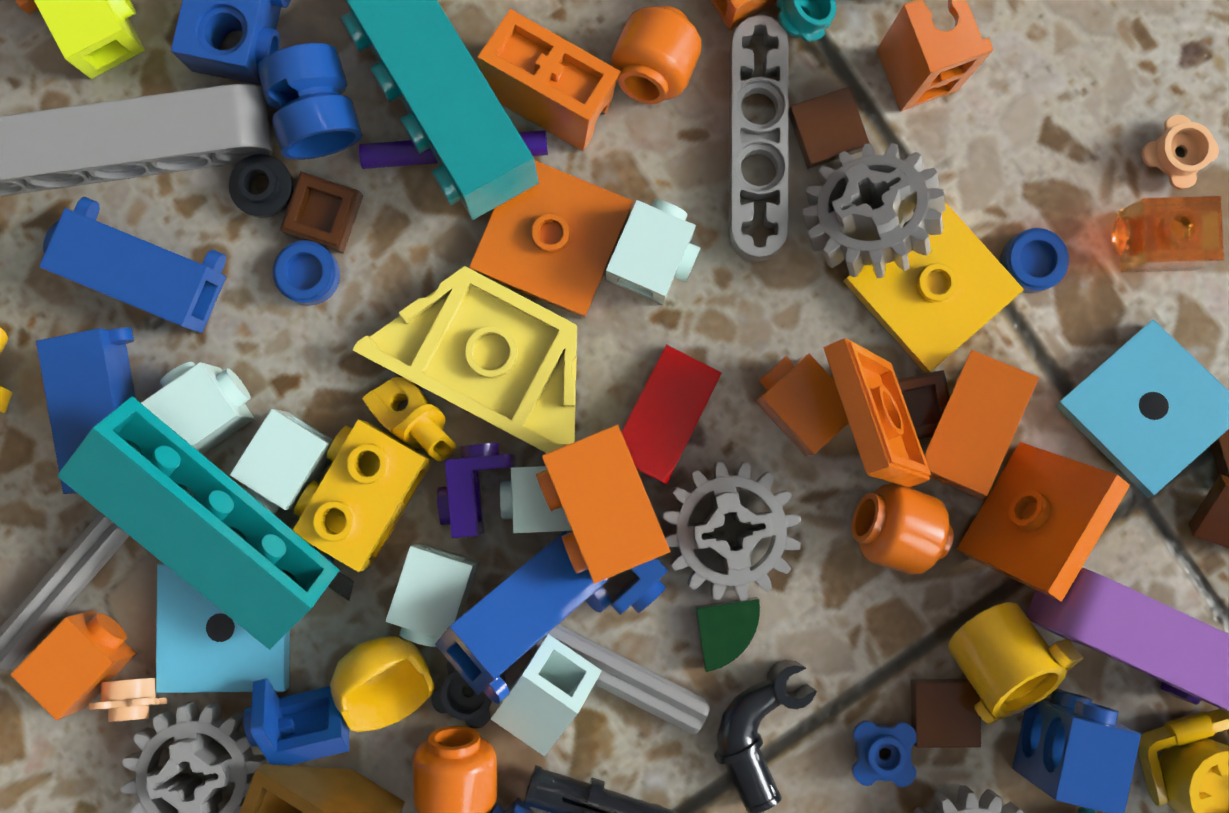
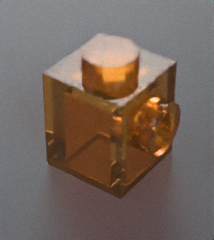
[1112,196,1224,273]

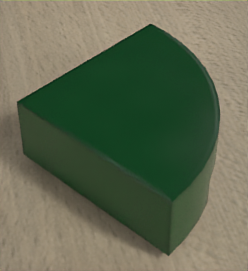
[695,597,760,672]

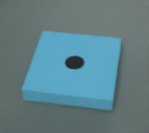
[1056,319,1229,498]
[156,563,290,693]

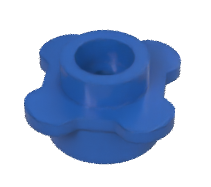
[852,720,917,787]

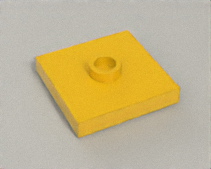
[843,202,1024,373]

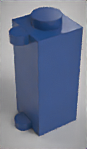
[39,197,227,333]
[36,327,136,494]
[435,531,612,704]

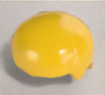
[330,636,435,732]

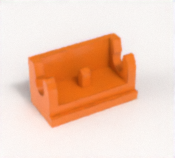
[877,0,994,112]
[477,9,621,151]
[924,350,1039,500]

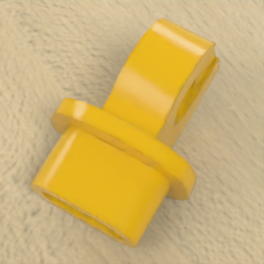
[362,377,456,462]

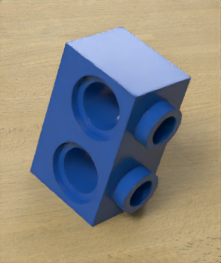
[171,0,291,86]
[1012,689,1141,813]

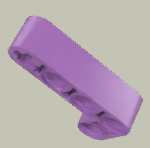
[1025,568,1229,713]

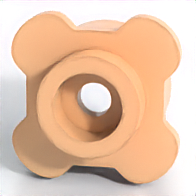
[1142,115,1219,190]
[89,678,167,722]

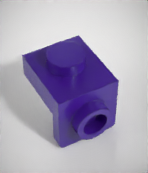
[437,443,515,538]

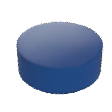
[1000,228,1069,293]
[273,240,340,306]

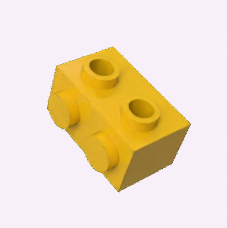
[293,419,435,572]

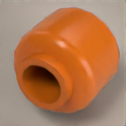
[611,6,701,104]
[852,483,954,575]
[412,726,497,813]

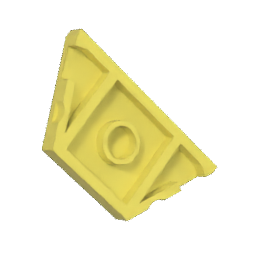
[353,266,578,453]

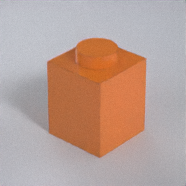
[755,353,849,456]
[10,610,137,721]

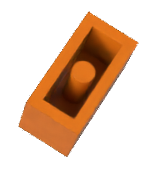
[536,424,671,584]

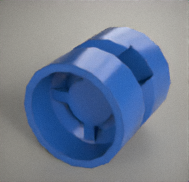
[257,43,362,160]

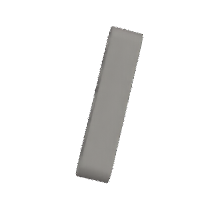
[0,84,273,196]

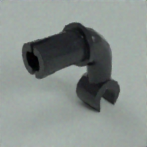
[714,659,817,813]

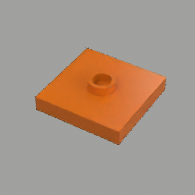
[469,160,633,319]
[823,338,931,488]
[956,442,1130,602]

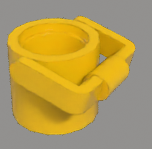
[948,602,1083,724]
[1138,709,1229,813]

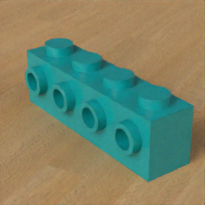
[340,0,539,220]
[57,396,340,650]

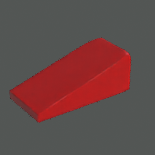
[621,344,722,485]

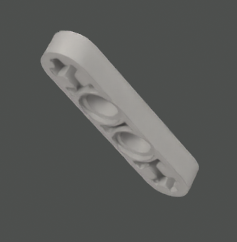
[729,15,789,262]

